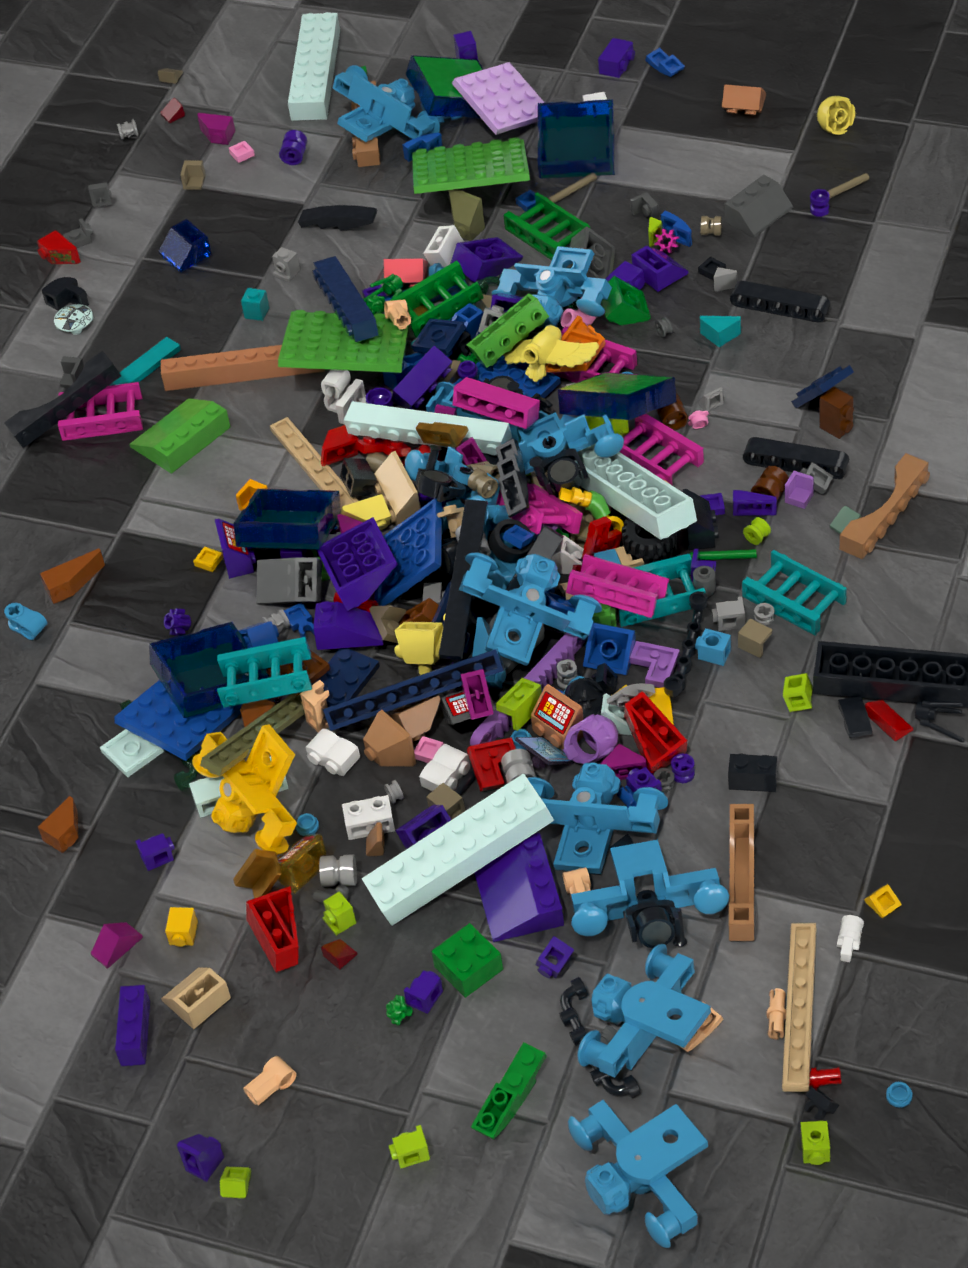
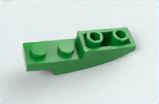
[471,1042,547,1140]

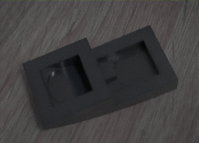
[838,696,872,738]

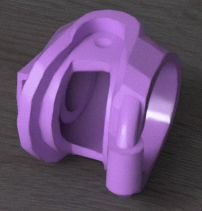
[562,714,618,764]

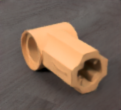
[384,300,411,329]
[562,867,591,900]
[243,1056,297,1105]

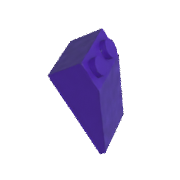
[450,237,523,283]
[313,601,383,650]

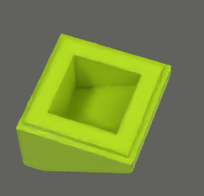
[648,217,663,247]
[220,1167,251,1198]

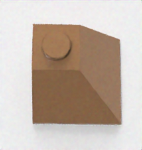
[387,695,441,741]
[363,710,416,766]

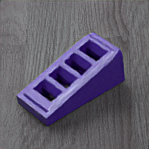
[733,490,777,516]

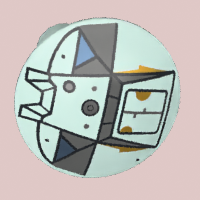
[54,304,94,335]

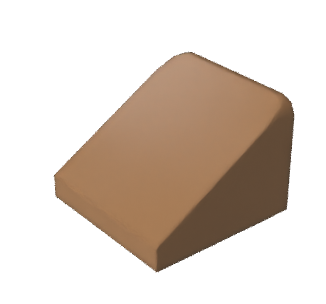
[366,822,385,856]

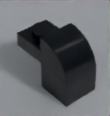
[42,277,89,311]

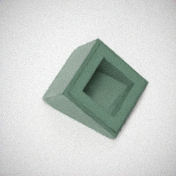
[830,506,861,534]

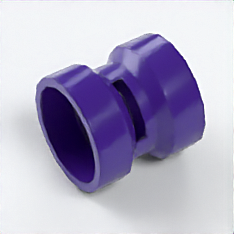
[810,189,830,217]

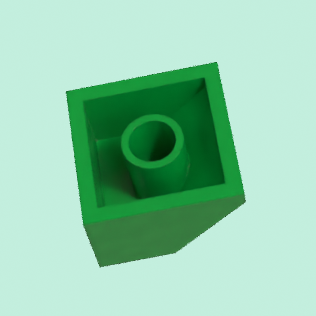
[601,276,651,326]

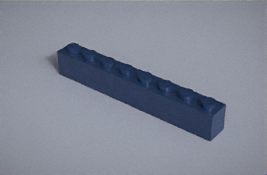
[312,256,379,342]
[323,648,505,731]

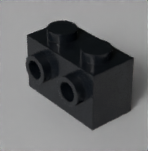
[728,753,777,792]

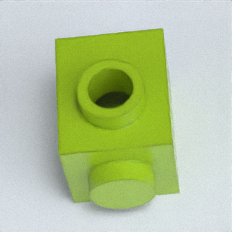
[801,1121,830,1165]

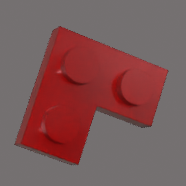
[355,436,411,457]
[582,516,622,559]
[467,737,516,792]

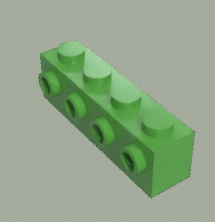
[467,293,549,368]

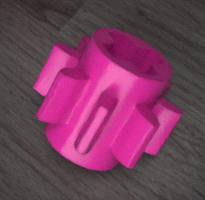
[655,229,679,253]

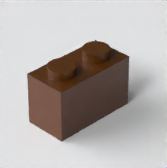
[819,386,854,439]

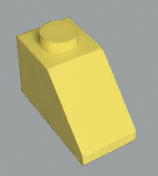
[341,494,391,530]

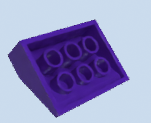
[316,517,397,611]
[474,832,564,942]

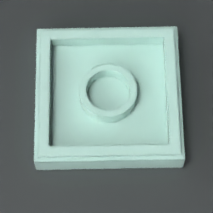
[100,729,164,777]

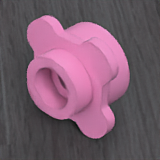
[688,410,709,429]

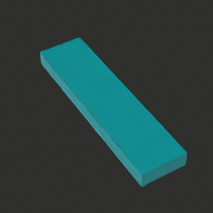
[110,337,181,386]

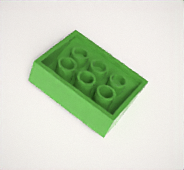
[129,398,231,474]

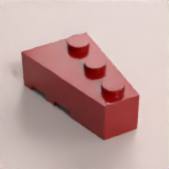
[624,691,687,775]
[246,886,299,972]

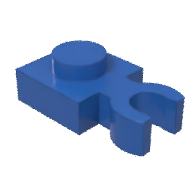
[284,603,314,637]

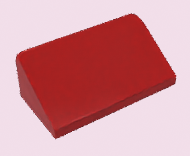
[865,700,913,742]

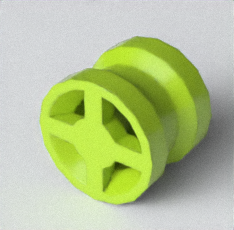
[743,517,771,545]

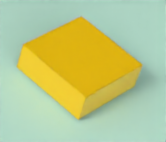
[193,546,224,572]

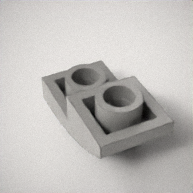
[606,683,655,708]

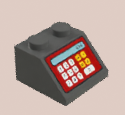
[440,688,496,724]

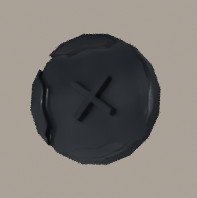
[564,678,604,720]

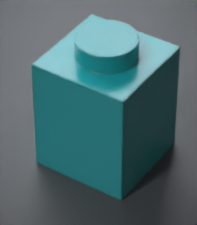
[241,288,269,321]

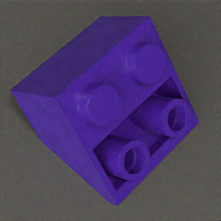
[631,246,688,292]

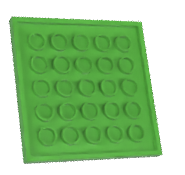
[412,138,530,194]
[278,310,410,373]

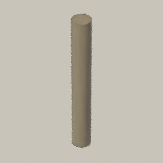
[548,173,597,203]
[828,173,869,199]

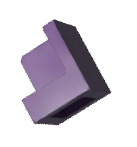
[785,471,814,509]

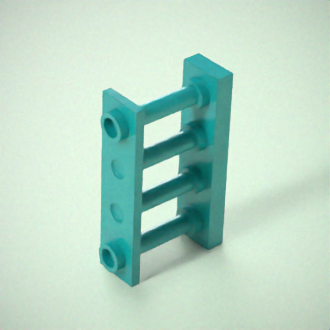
[742,550,847,636]
[619,553,706,627]
[217,637,312,708]

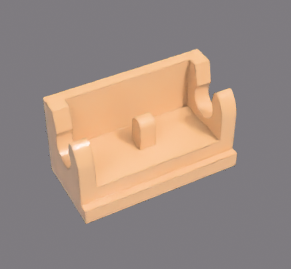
[300,680,329,733]

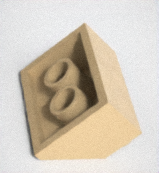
[373,451,420,526]

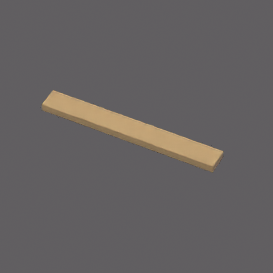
[270,417,358,514]
[782,923,817,1092]

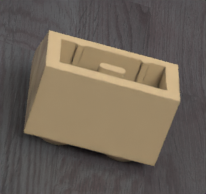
[161,968,231,1029]

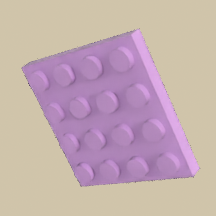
[452,62,553,135]

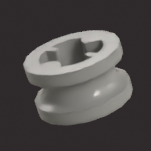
[754,603,774,625]
[384,780,404,804]

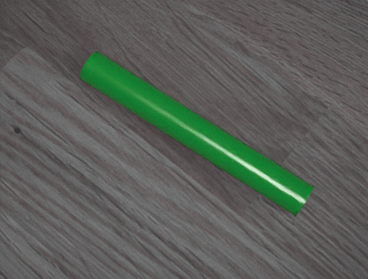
[690,549,757,560]

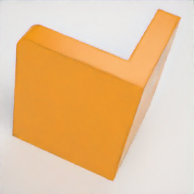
[236,479,270,516]

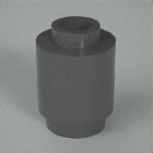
[693,566,716,598]

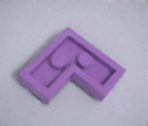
[630,641,680,688]

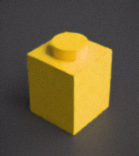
[165,907,198,947]

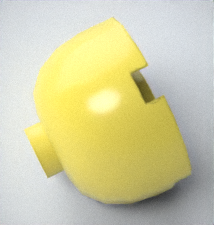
[817,96,855,135]

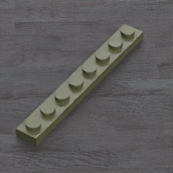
[200,693,305,776]

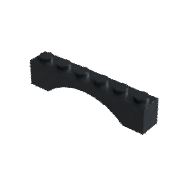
[4,351,121,448]

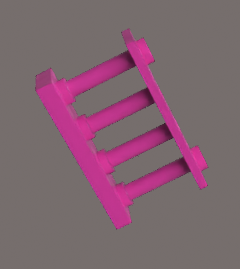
[550,326,637,394]
[58,382,143,441]
[620,410,704,486]
[496,484,583,534]
[566,554,669,618]

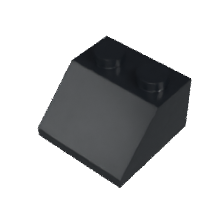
[683,489,719,551]

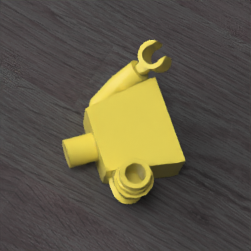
[394,613,446,675]

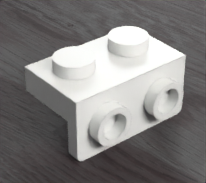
[336,379,366,424]

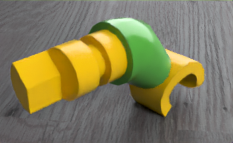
[559,487,624,532]

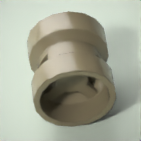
[701,216,722,236]
[468,470,498,498]

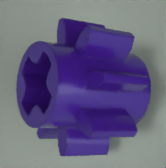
[164,608,191,636]

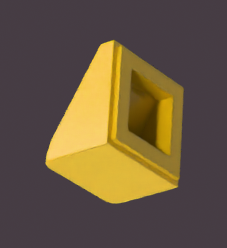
[864,884,902,918]

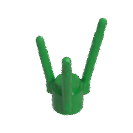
[363,274,403,303]

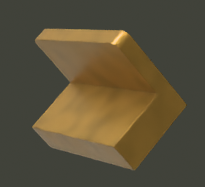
[415,422,469,448]
[233,849,281,898]

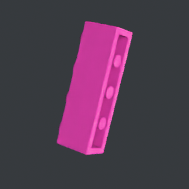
[453,377,540,429]

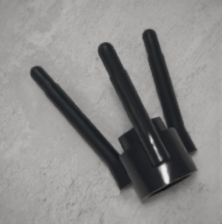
[915,701,965,742]

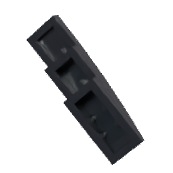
[298,205,378,231]
[496,438,529,518]

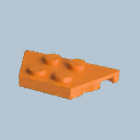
[545,315,605,373]

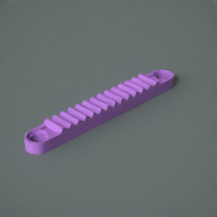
[470,633,588,746]

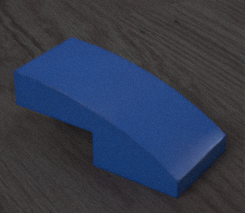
[645,48,685,76]
[403,132,442,162]
[661,211,692,247]

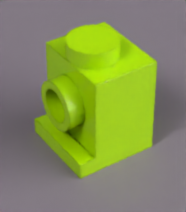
[783,673,813,712]
[322,891,356,936]
[388,1125,430,1169]

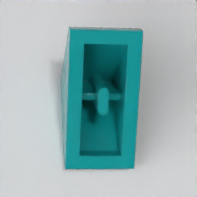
[700,316,741,347]

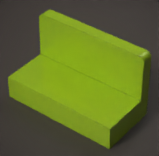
[496,678,542,731]

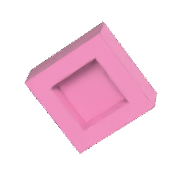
[229,141,255,163]
[414,736,444,763]

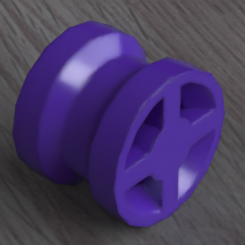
[671,753,695,783]

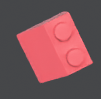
[384,259,428,287]

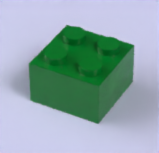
[432,923,503,998]

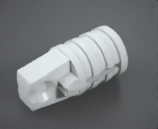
[837,915,864,962]

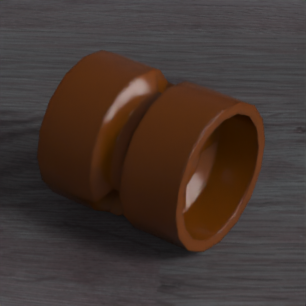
[654,391,688,431]
[751,466,789,506]

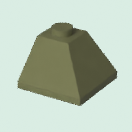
[449,189,485,241]

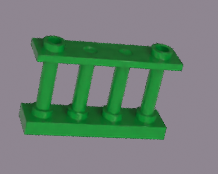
[504,192,591,260]
[389,260,484,338]

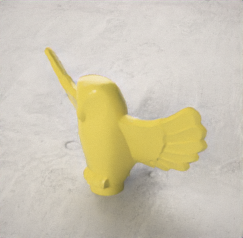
[503,325,599,382]

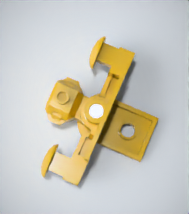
[192,724,297,855]

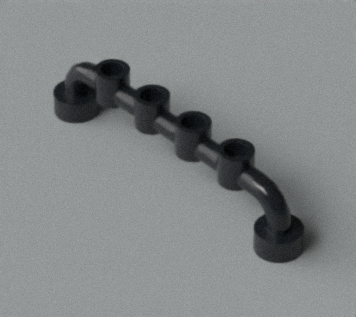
[663,591,708,698]
[559,977,640,1098]

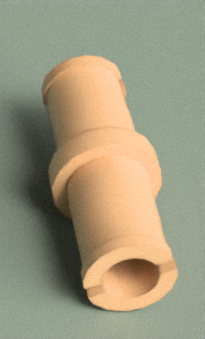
[767,988,786,1039]

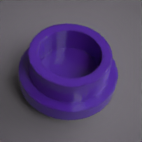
[457,360,478,379]

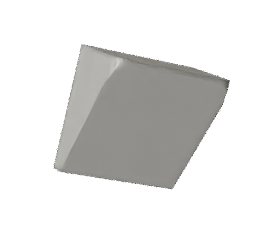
[714,267,737,291]
[698,387,723,411]

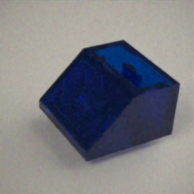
[159,219,212,272]

